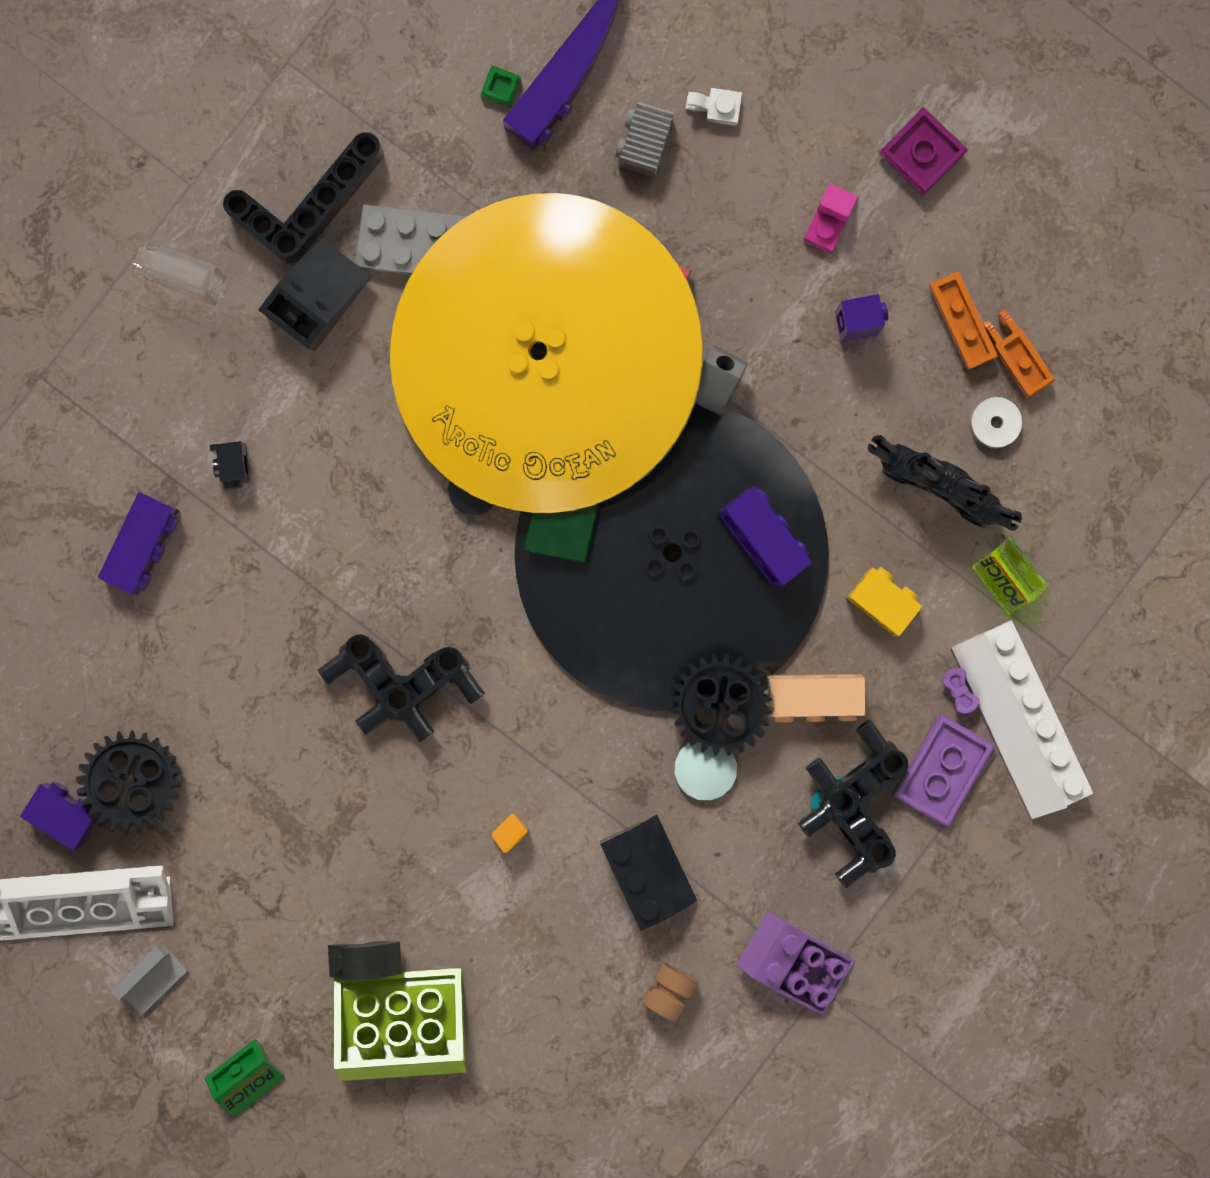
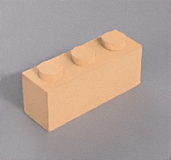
[767,674,865,722]

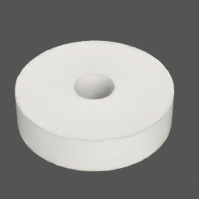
[970,397,1022,448]

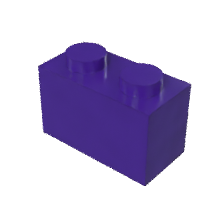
[835,294,889,342]
[19,781,100,850]

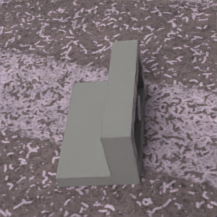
[110,943,188,1015]

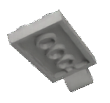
[355,205,467,275]

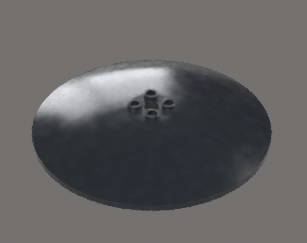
[514,404,829,712]

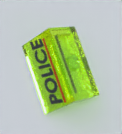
[971,536,1049,616]

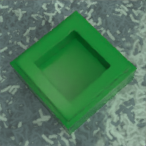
[481,65,521,108]

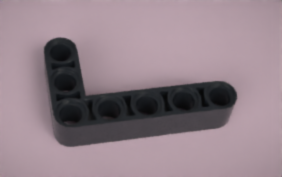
[223,132,383,263]

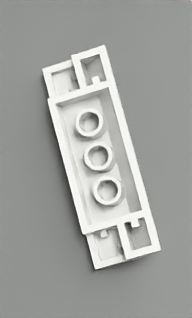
[951,620,1093,819]
[0,866,173,941]

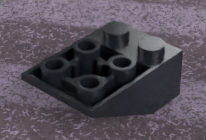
[258,238,372,351]

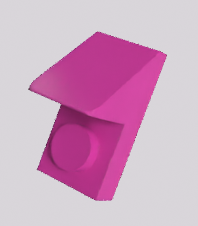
[803,183,858,253]

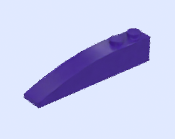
[503,0,620,151]

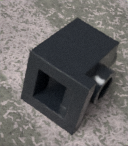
[209,441,250,490]

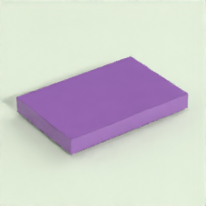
[892,714,995,827]

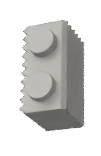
[615,102,674,178]

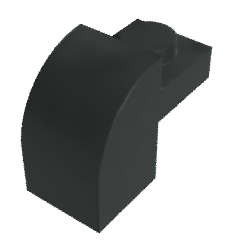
[328,941,402,980]

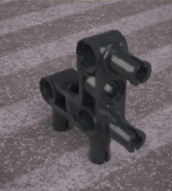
[868,435,1022,531]
[317,634,485,742]
[798,720,909,889]

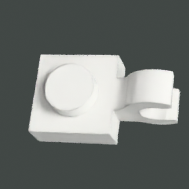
[685,88,742,126]

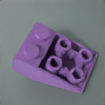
[736,911,855,1016]

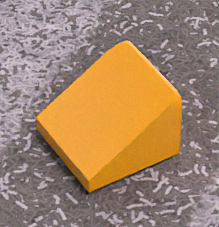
[492,814,529,853]

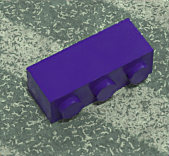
[717,486,812,588]
[97,492,179,595]

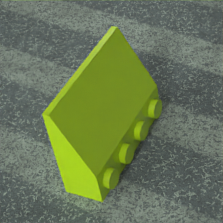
[334,968,467,1081]

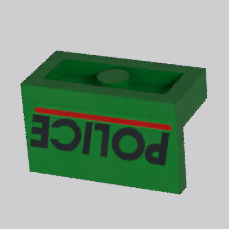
[205,1039,285,1116]

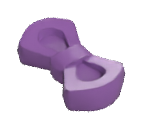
[942,668,980,714]

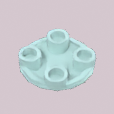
[675,741,737,800]

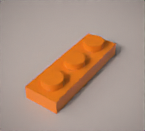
[929,271,998,371]

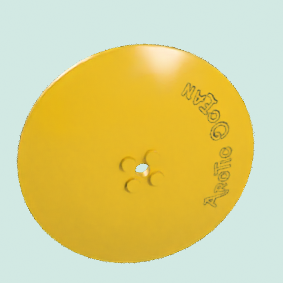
[390,193,703,513]

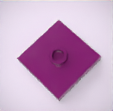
[879,107,968,196]

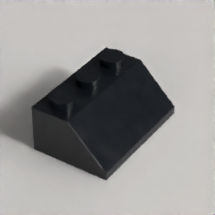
[600,814,697,931]

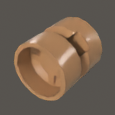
[641,962,699,1022]

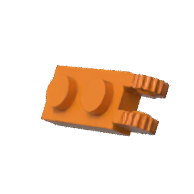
[983,310,1056,399]

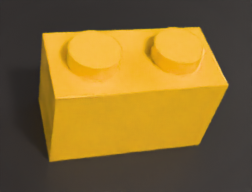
[846,567,923,637]

